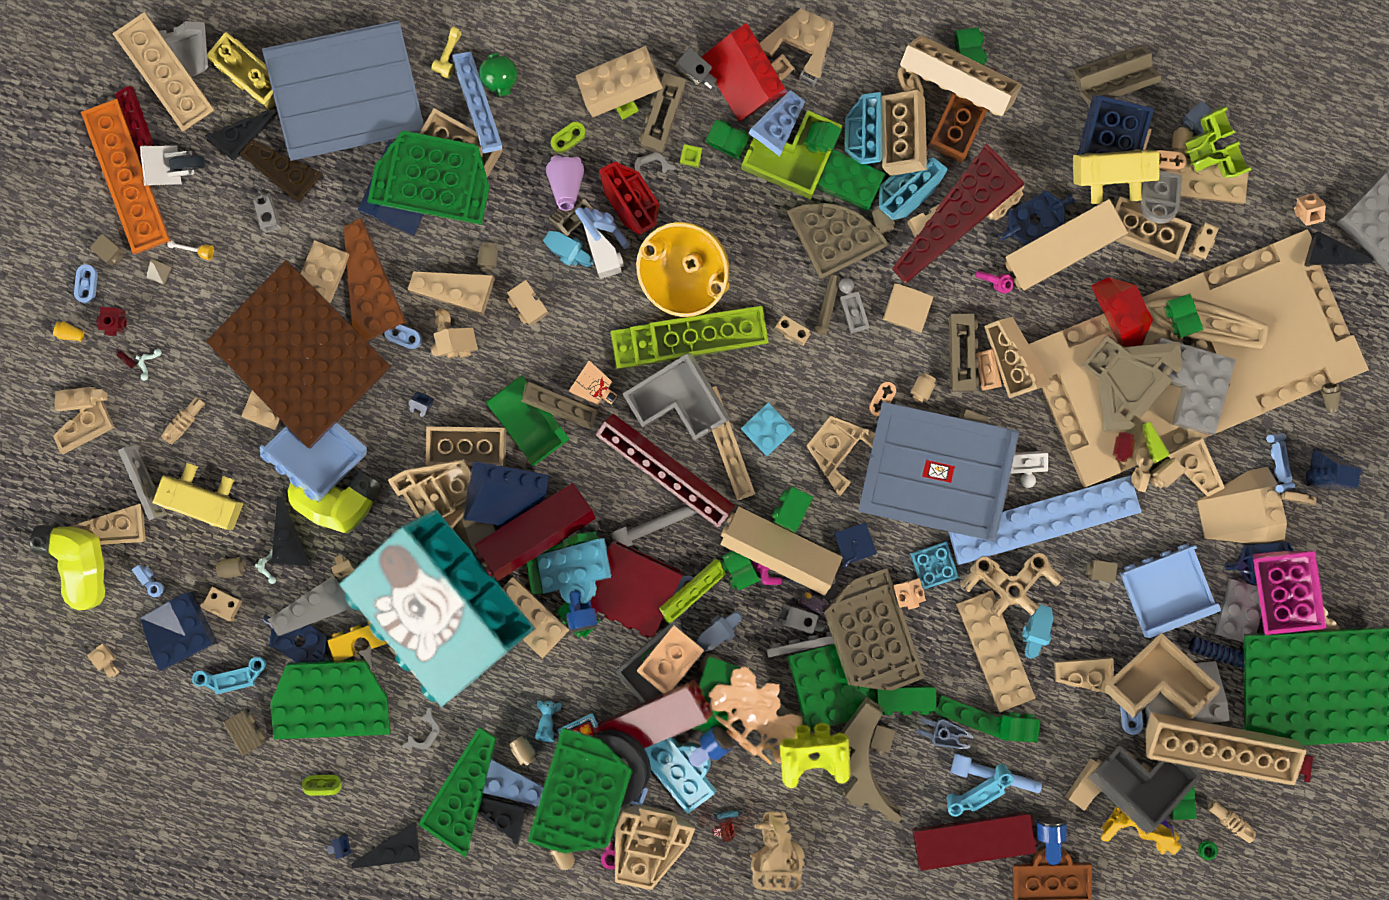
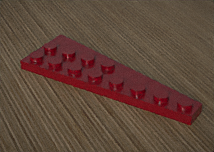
[892,143,1024,284]

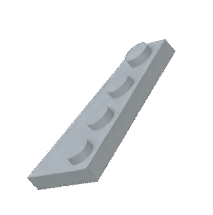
[268,575,353,636]

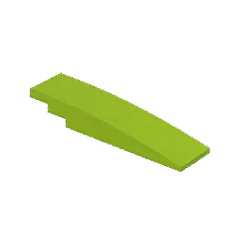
[610,306,769,369]

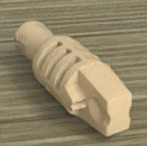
[161,396,205,445]
[1207,800,1256,843]

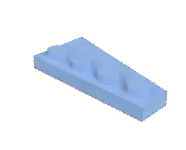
[749,90,805,156]
[483,759,544,806]

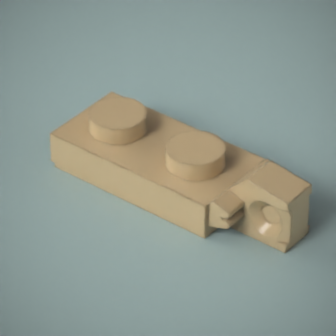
[54,387,108,411]

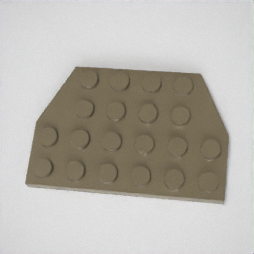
[824,568,925,691]

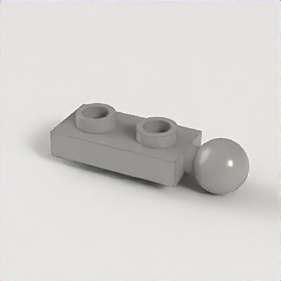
[839,278,870,334]

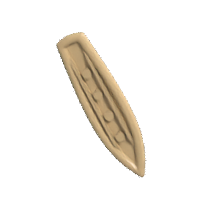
[1145,299,1268,349]

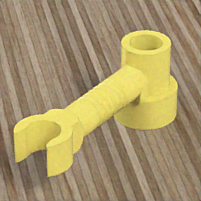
[431,27,462,79]

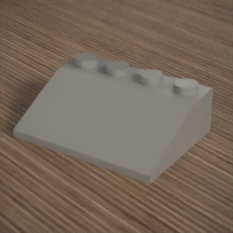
[1144,661,1230,726]

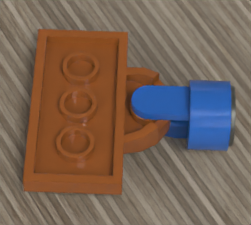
[1013,817,1092,900]

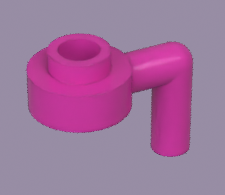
[975,270,1014,294]
[752,560,782,585]
[601,838,615,870]

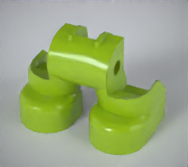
[1184,105,1251,178]

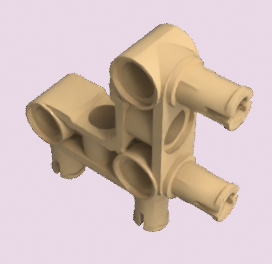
[960,553,1064,617]

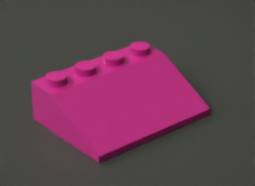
[1252,551,1326,635]

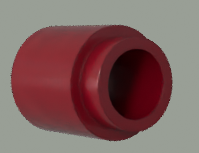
[1112,432,1135,462]

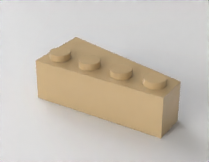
[984,317,1052,399]

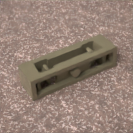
[638,73,686,155]
[949,314,979,392]

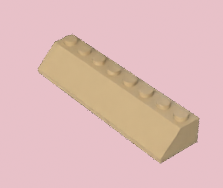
[1146,712,1307,785]

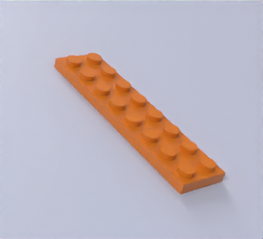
[81,99,171,254]

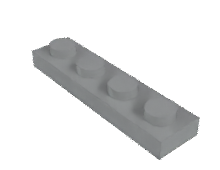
[118,445,167,521]
[766,632,834,657]

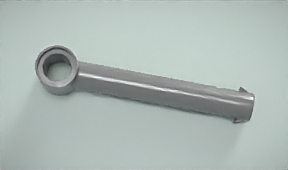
[610,505,698,546]

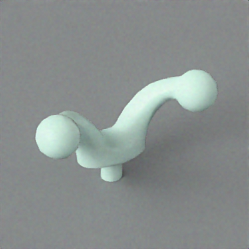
[135,349,162,381]
[255,549,276,584]

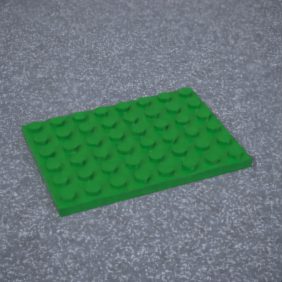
[1244,626,1389,745]

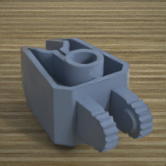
[696,610,743,652]
[917,717,973,749]

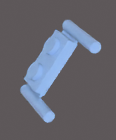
[575,207,630,249]
[1267,433,1295,493]

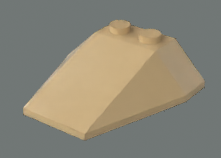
[388,459,471,528]
[1196,467,1287,544]
[615,804,695,890]

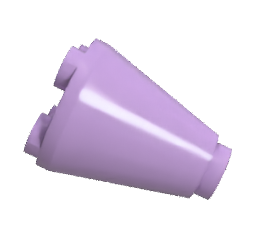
[546,156,584,211]

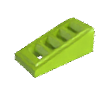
[1142,422,1169,463]

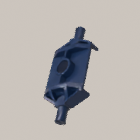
[997,191,1075,245]
[1224,542,1294,584]
[261,614,334,662]

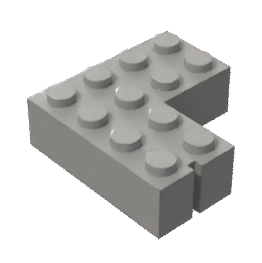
[1335,167,1389,273]
[1154,338,1236,435]
[623,353,731,440]

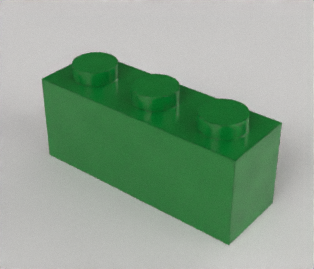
[876,686,936,715]

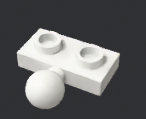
[1010,451,1048,488]

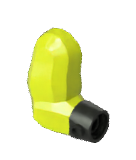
[288,470,384,533]
[30,525,105,610]

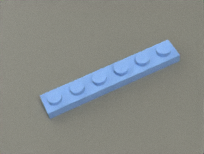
[452,51,502,153]

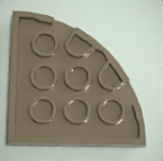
[786,203,889,280]

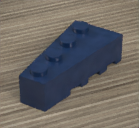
[1306,449,1362,490]

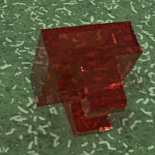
[712,818,735,842]

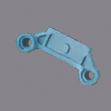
[192,657,267,694]
[946,764,1014,816]

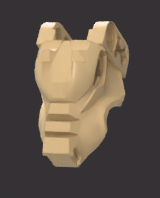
[750,812,805,891]

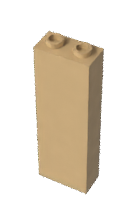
[1004,199,1128,291]
[720,507,843,595]

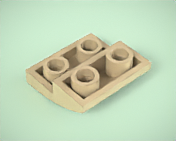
[882,284,933,333]

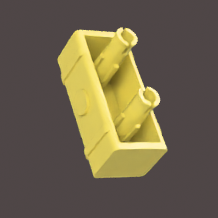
[207,32,276,110]
[1073,149,1159,204]
[153,463,243,530]

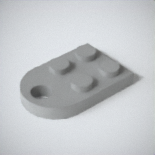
[1139,170,1182,223]

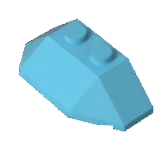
[845,92,882,164]
[879,157,947,220]

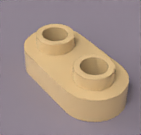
[897,67,923,95]

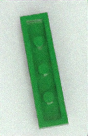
[934,695,1007,741]

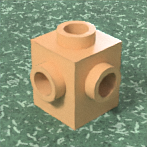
[1295,193,1326,226]
[893,578,926,609]

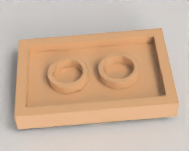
[637,625,704,693]

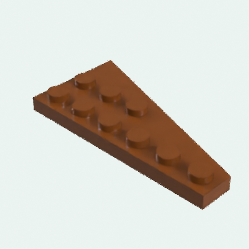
[344,219,406,341]

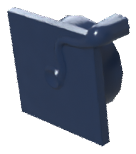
[834,522,877,568]

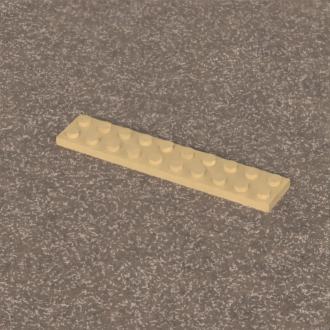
[241,240,350,431]

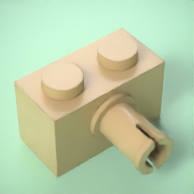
[431,328,478,359]

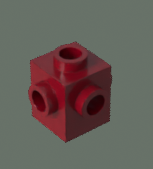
[96,307,127,336]

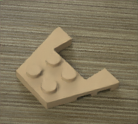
[760,9,834,78]
[806,416,875,496]

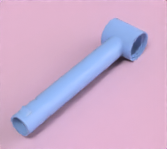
[950,753,1042,793]

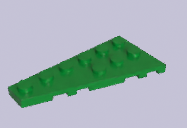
[418,727,497,857]

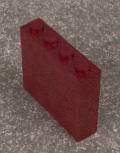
[590,539,684,637]

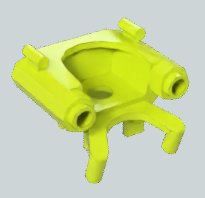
[780,723,850,788]

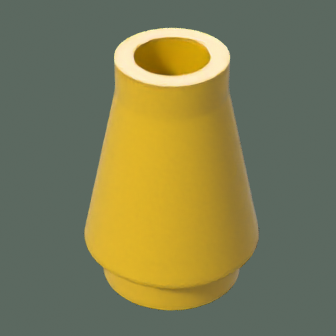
[53,321,85,342]

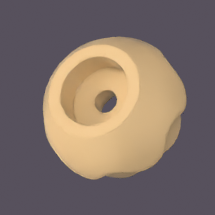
[435,309,451,331]

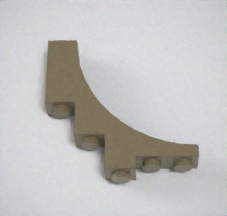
[840,697,902,824]

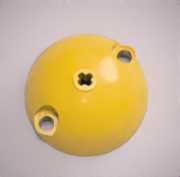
[637,222,730,317]

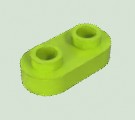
[551,122,586,153]
[302,775,342,796]

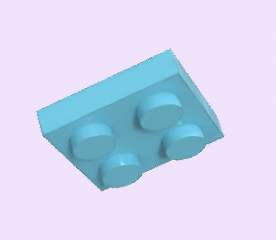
[741,403,794,456]

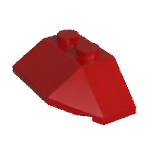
[599,161,659,235]
[1091,277,1153,347]

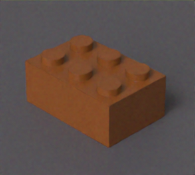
[927,92,988,163]

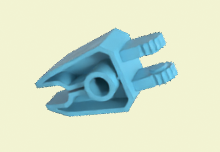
[543,231,593,268]
[1022,604,1053,659]

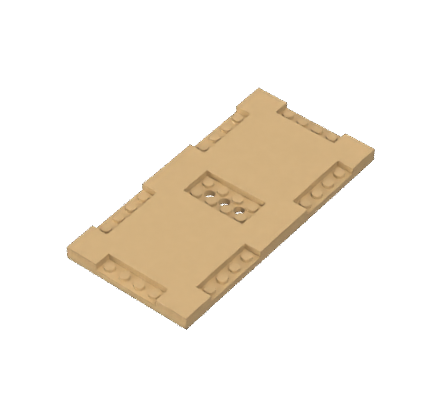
[1029,229,1369,487]

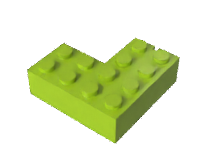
[741,110,842,199]

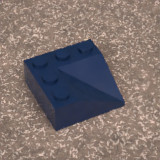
[140,592,218,671]

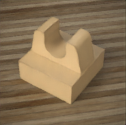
[331,554,356,579]

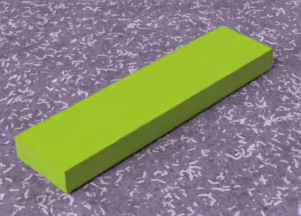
[659,559,726,624]

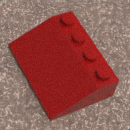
[701,23,788,122]

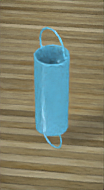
[711,810,744,820]

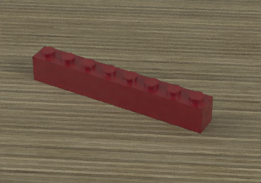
[596,413,735,528]

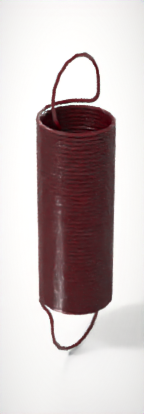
[114,349,139,371]

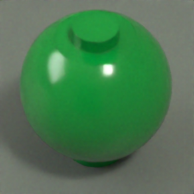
[479,53,517,97]

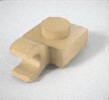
[1131,455,1153,492]
[87,643,120,678]

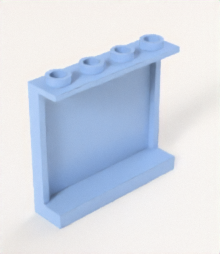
[260,423,367,502]
[1119,543,1221,638]

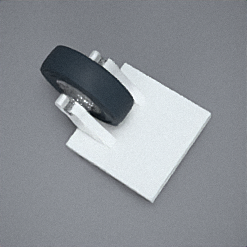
[140,146,205,185]

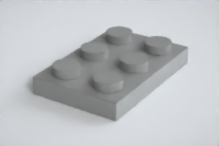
[1214,579,1262,643]

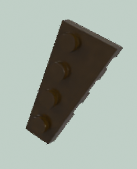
[240,140,324,203]

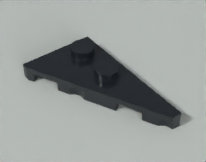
[205,109,278,161]
[1304,231,1373,267]
[271,496,309,566]
[479,796,527,845]
[351,822,420,869]

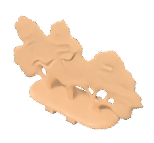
[709,667,803,765]

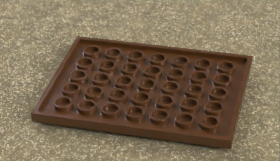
[206,260,392,449]

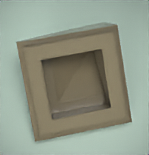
[147,259,172,285]

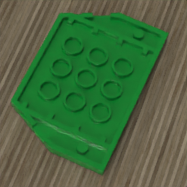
[367,130,490,225]
[270,659,391,740]
[527,727,632,854]

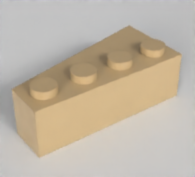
[408,272,495,315]

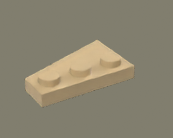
[1054,657,1114,695]

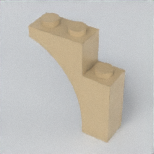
[1065,751,1151,811]

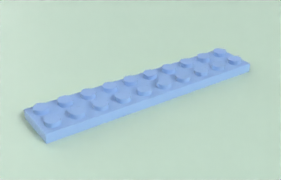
[949,476,1141,565]

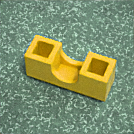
[327,621,387,661]

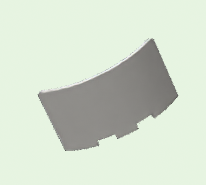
[140,21,208,82]

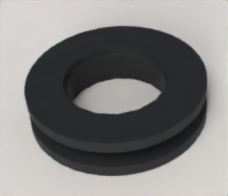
[593,730,651,806]

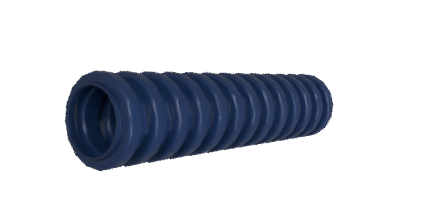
[1189,636,1244,669]

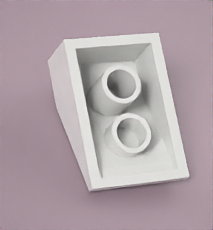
[584,226,624,279]

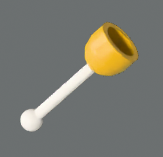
[167,241,214,260]

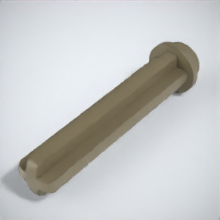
[815,275,840,335]

